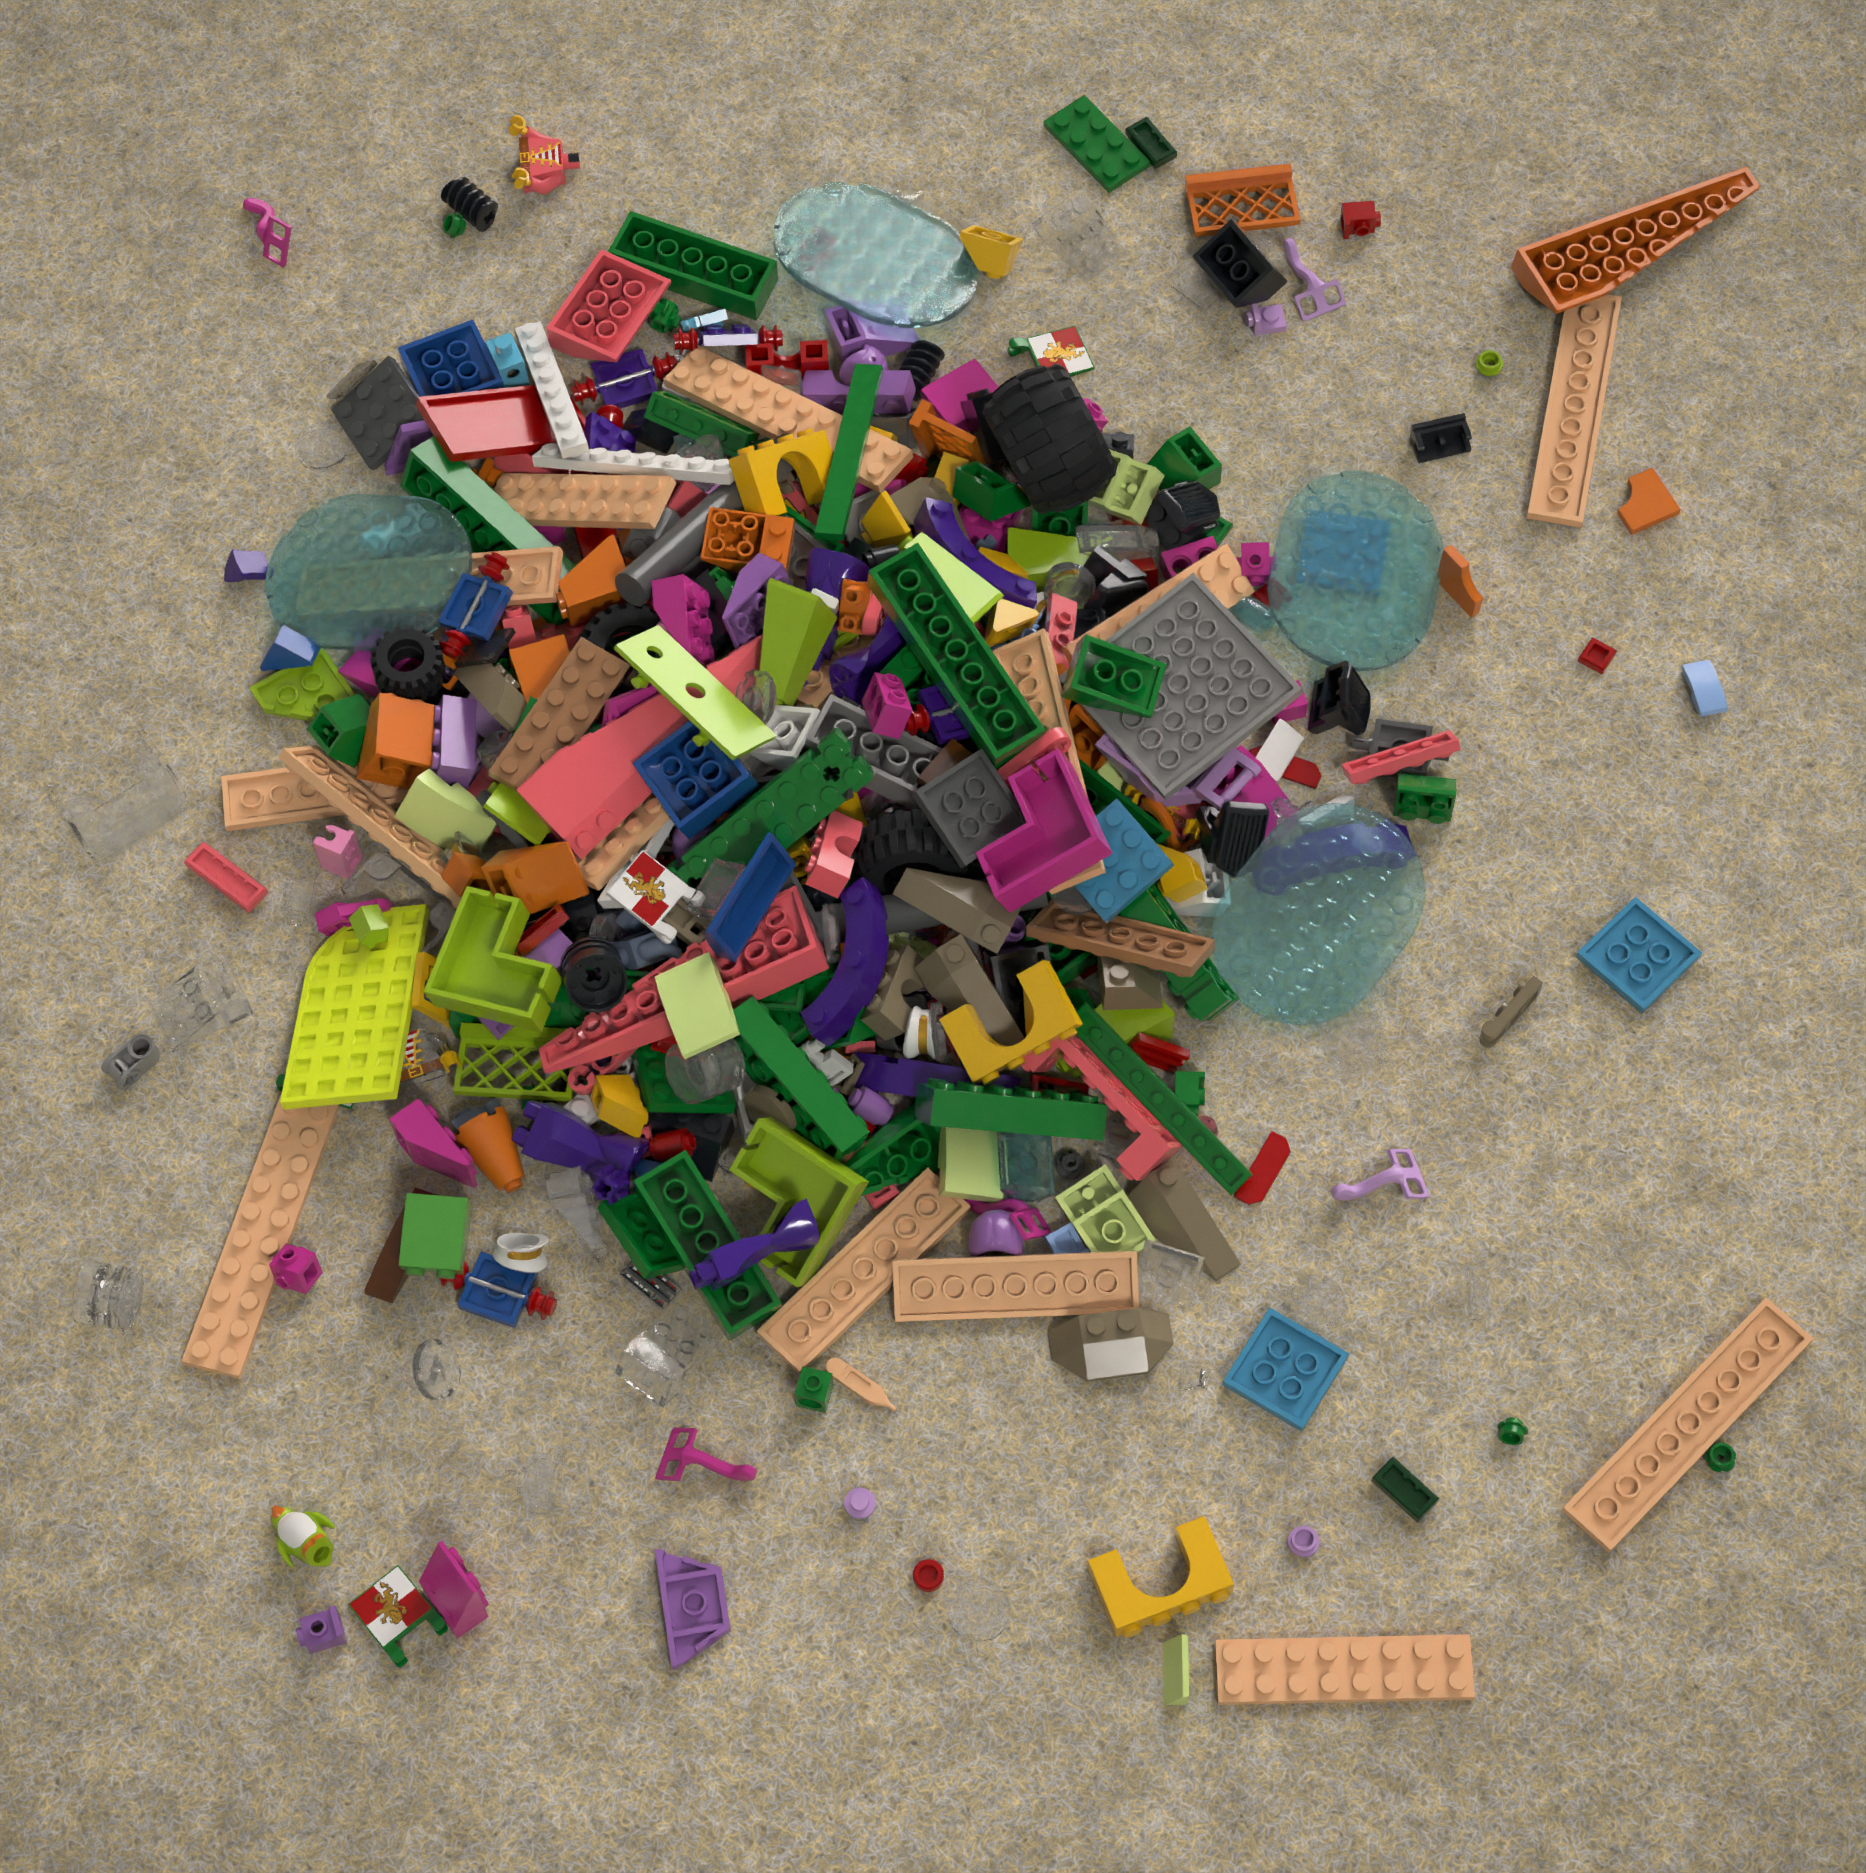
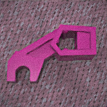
[315,898,394,937]

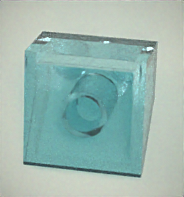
[997,1132,1055,1203]

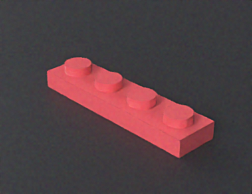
[1342,730,1461,784]

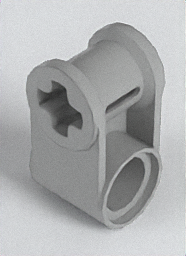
[101,1034,160,1090]

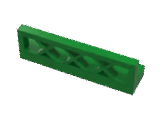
[644,391,760,457]

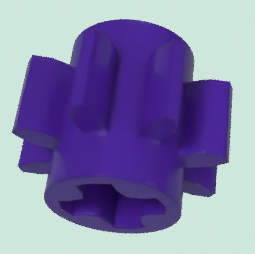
[591,1164,631,1205]

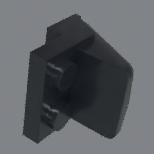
[1144,480,1221,551]
[1069,546,1149,618]
[1307,660,1371,735]
[1195,801,1269,879]

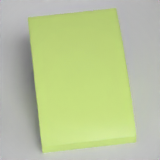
[1088,449,1164,525]
[394,769,497,857]
[655,952,740,1059]
[937,1127,1004,1203]
[1055,1164,1156,1252]

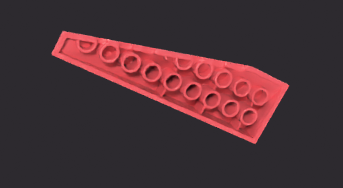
[516,635,763,860]
[538,885,829,1074]

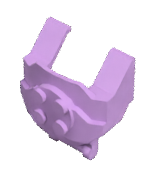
[1095,733,1262,811]

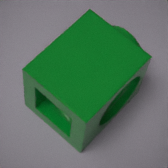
[795,1366,834,1413]

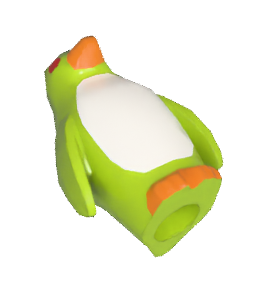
[270,1505,335,1568]

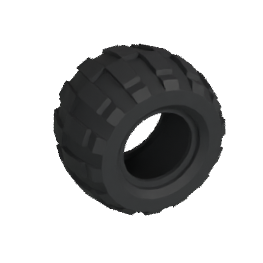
[982,363,1117,515]

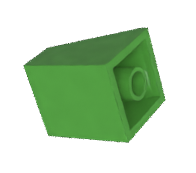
[399,1193,473,1279]

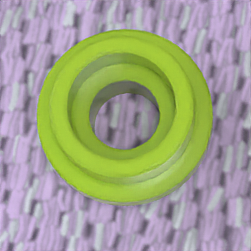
[1476,350,1503,377]

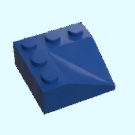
[398,319,504,397]
[633,720,760,840]

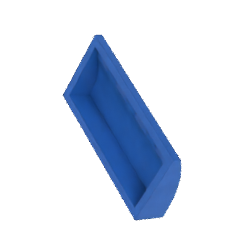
[705,832,796,962]

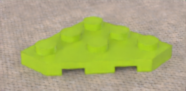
[249,647,355,722]

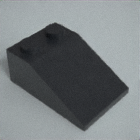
[983,939,1052,1038]

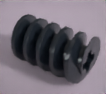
[441,177,498,232]
[898,340,945,401]

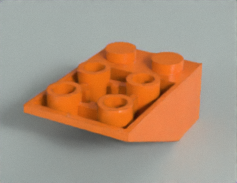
[701,507,795,575]
[481,841,590,914]

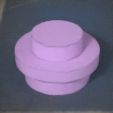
[844,1488,876,1519]
[1288,1526,1319,1557]

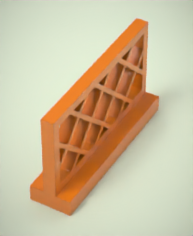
[1185,163,1301,237]
[909,399,987,467]

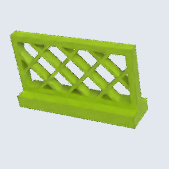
[453,1022,575,1102]

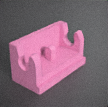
[313,825,363,880]

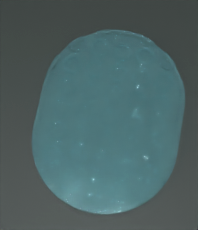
[773,182,979,328]
[1268,471,1444,672]
[265,494,473,651]
[1212,803,1425,1025]

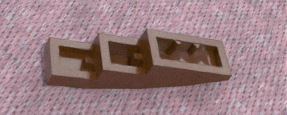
[364,1187,440,1303]

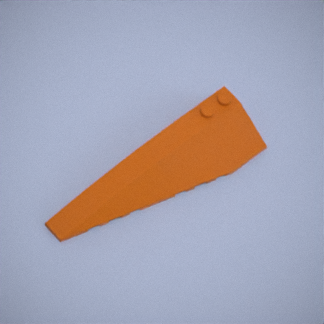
[1511,166,1760,314]

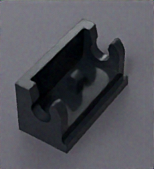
[1409,413,1472,463]

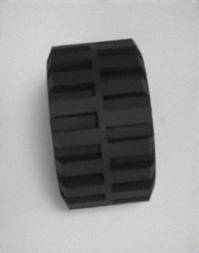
[370,625,446,701]

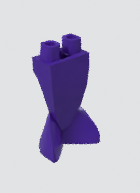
[806,548,871,672]
[829,613,907,710]
[512,1100,650,1194]
[689,1199,820,1291]

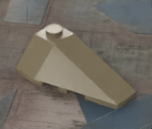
[890,477,971,543]
[893,868,1022,954]
[915,934,1025,1046]
[1096,956,1163,1010]
[1127,1159,1241,1281]

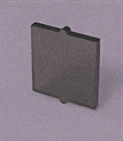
[326,360,378,400]
[454,628,516,668]

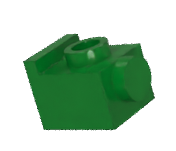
[1174,1071,1205,1116]

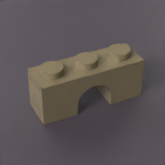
[860,944,924,1041]

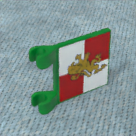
[1008,325,1095,377]
[348,1565,448,1668]

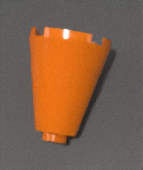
[453,1107,525,1193]

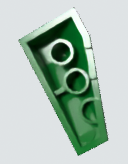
[844,1102,941,1196]

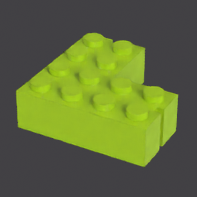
[423,886,563,1033]
[729,1116,869,1288]

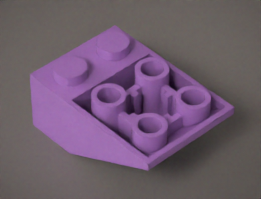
[825,302,919,364]
[722,553,792,649]

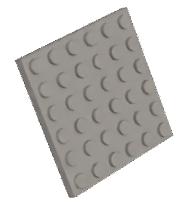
[1059,573,1304,800]

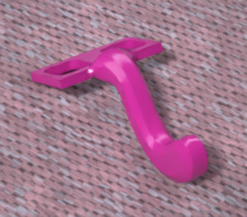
[243,198,292,268]
[964,1198,1052,1241]
[655,1427,757,1481]

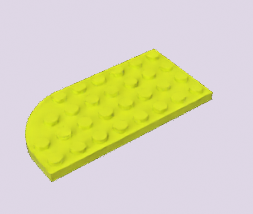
[280,904,430,1110]

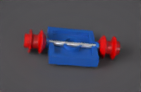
[438,552,514,659]
[439,1251,557,1328]

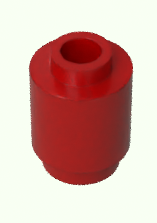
[649,1128,696,1163]

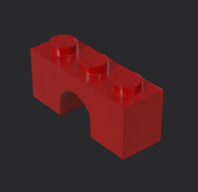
[746,340,829,385]

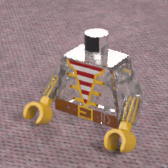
[398,1024,462,1091]

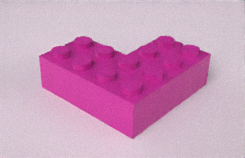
[976,748,1113,913]

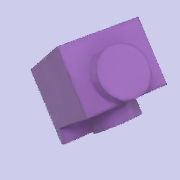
[296,1605,347,1654]

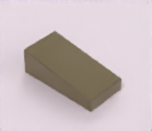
[834,1054,865,1096]

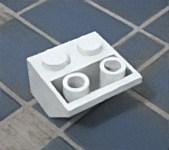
[1165,849,1231,917]

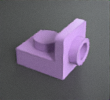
[1245,303,1287,336]

